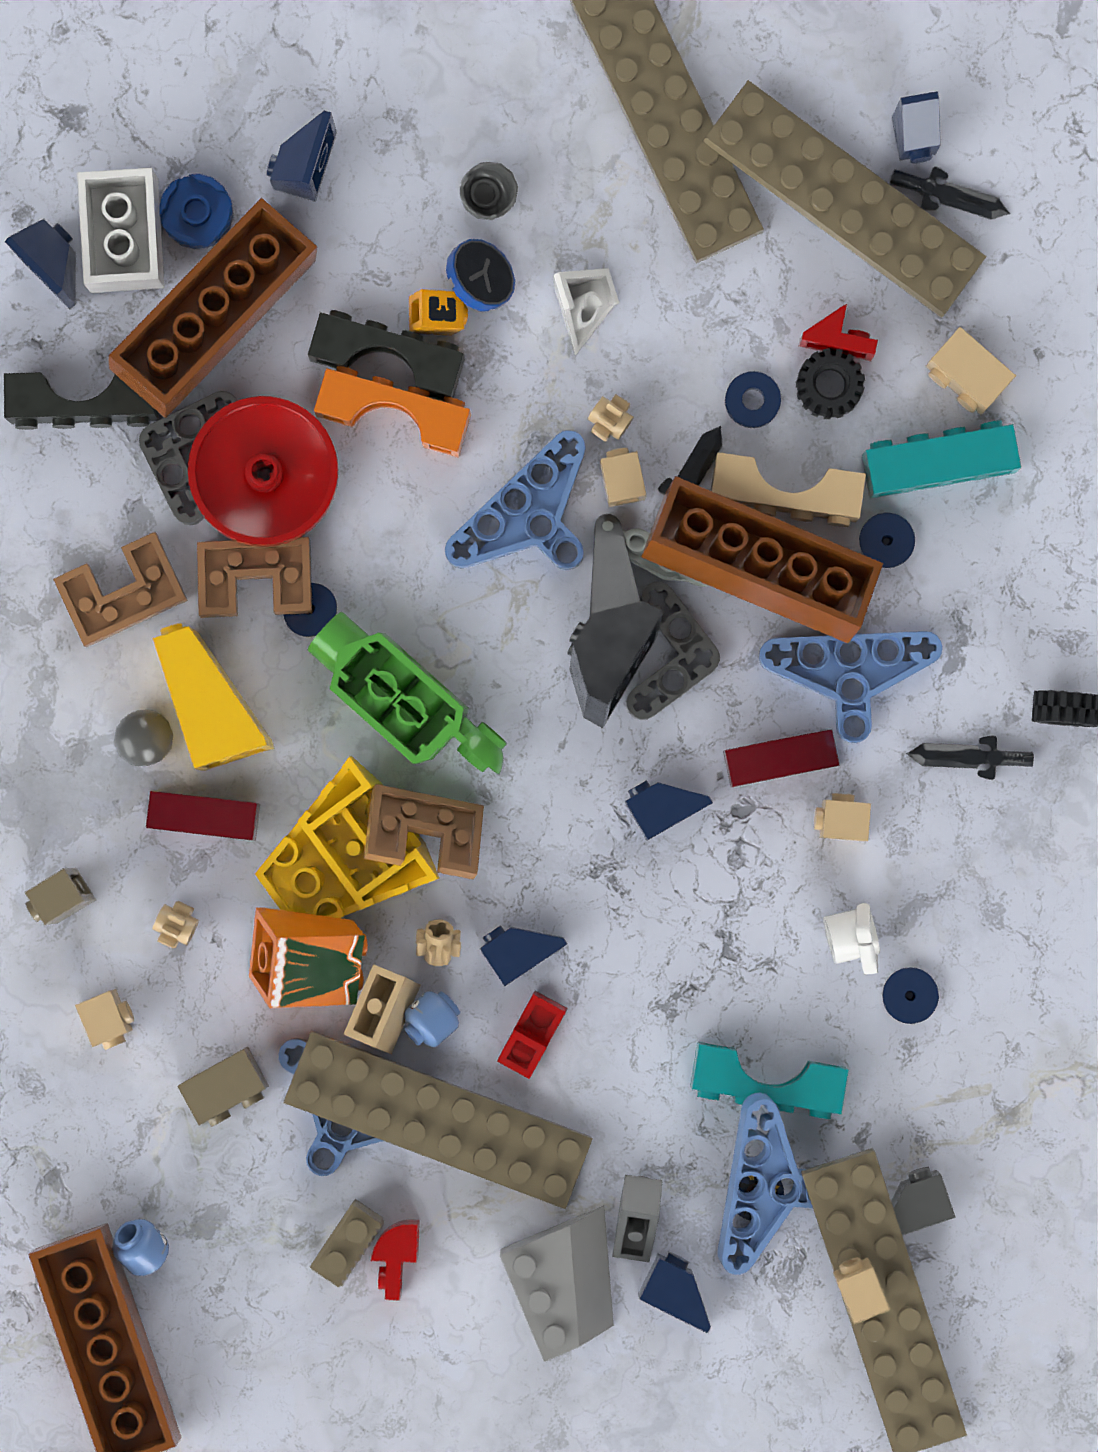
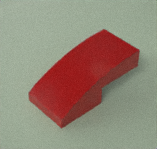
[497,991,567,1079]

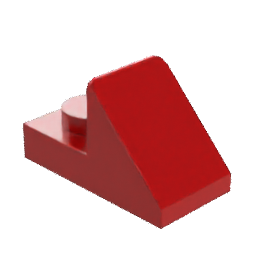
[799,304,878,361]

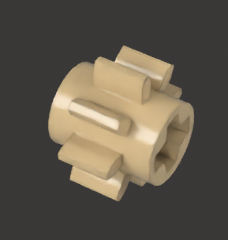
[588,394,634,442]
[153,901,199,949]
[416,920,461,966]

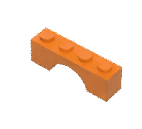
[314,366,471,457]

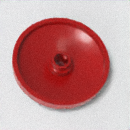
[188,396,339,547]

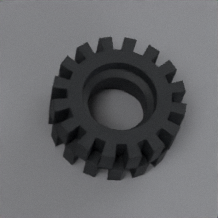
[795,348,865,419]
[1031,690,1098,727]

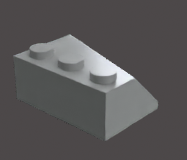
[500,1205,614,1362]

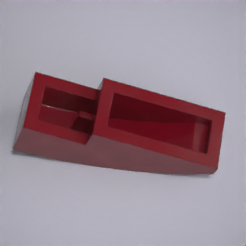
[723,729,840,788]
[146,791,260,841]

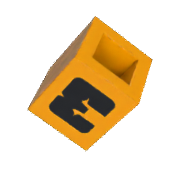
[409,289,468,336]

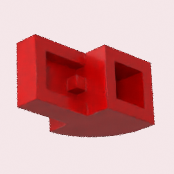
[371,1219,420,1301]

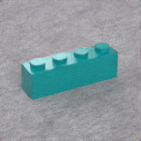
[862,420,1021,499]

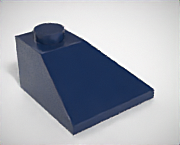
[266,110,337,202]
[4,219,76,309]

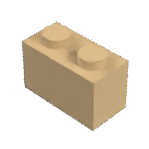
[926,327,1016,415]
[344,964,421,1054]

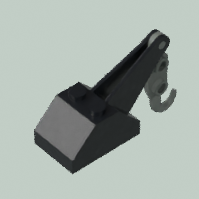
[567,514,709,728]

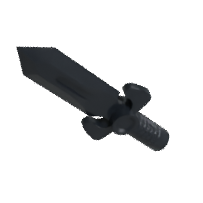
[890,167,1010,220]
[651,426,722,529]
[907,736,1034,780]

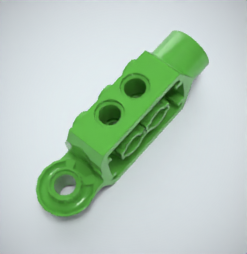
[307,612,507,774]

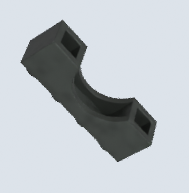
[307,310,465,399]
[4,372,159,430]

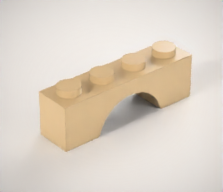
[711,452,866,527]

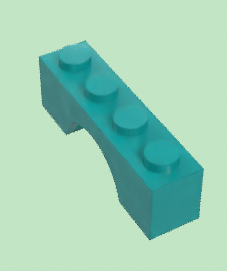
[690,1042,849,1119]

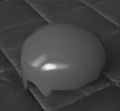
[460,162,518,220]
[114,710,173,767]

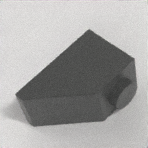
[891,1167,956,1235]
[612,1175,663,1262]

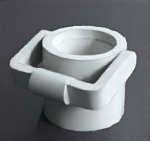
[823,903,880,974]

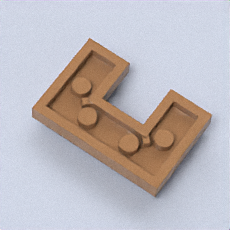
[53,532,188,648]
[197,537,312,618]
[364,784,484,879]

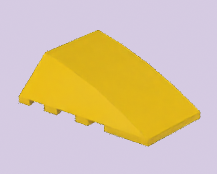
[255,756,440,918]

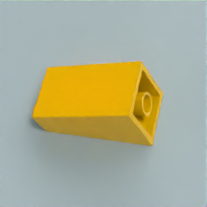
[153,623,274,771]

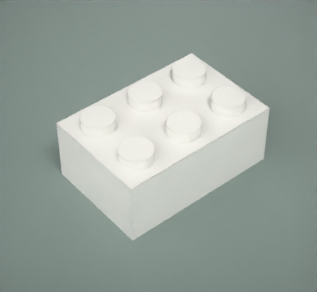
[77,168,165,293]

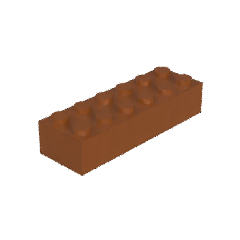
[108,197,318,418]
[641,476,883,643]
[28,1223,182,1452]

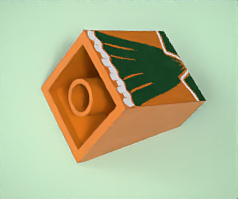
[249,907,368,1008]

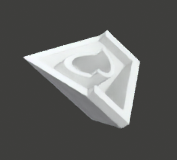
[554,268,619,356]

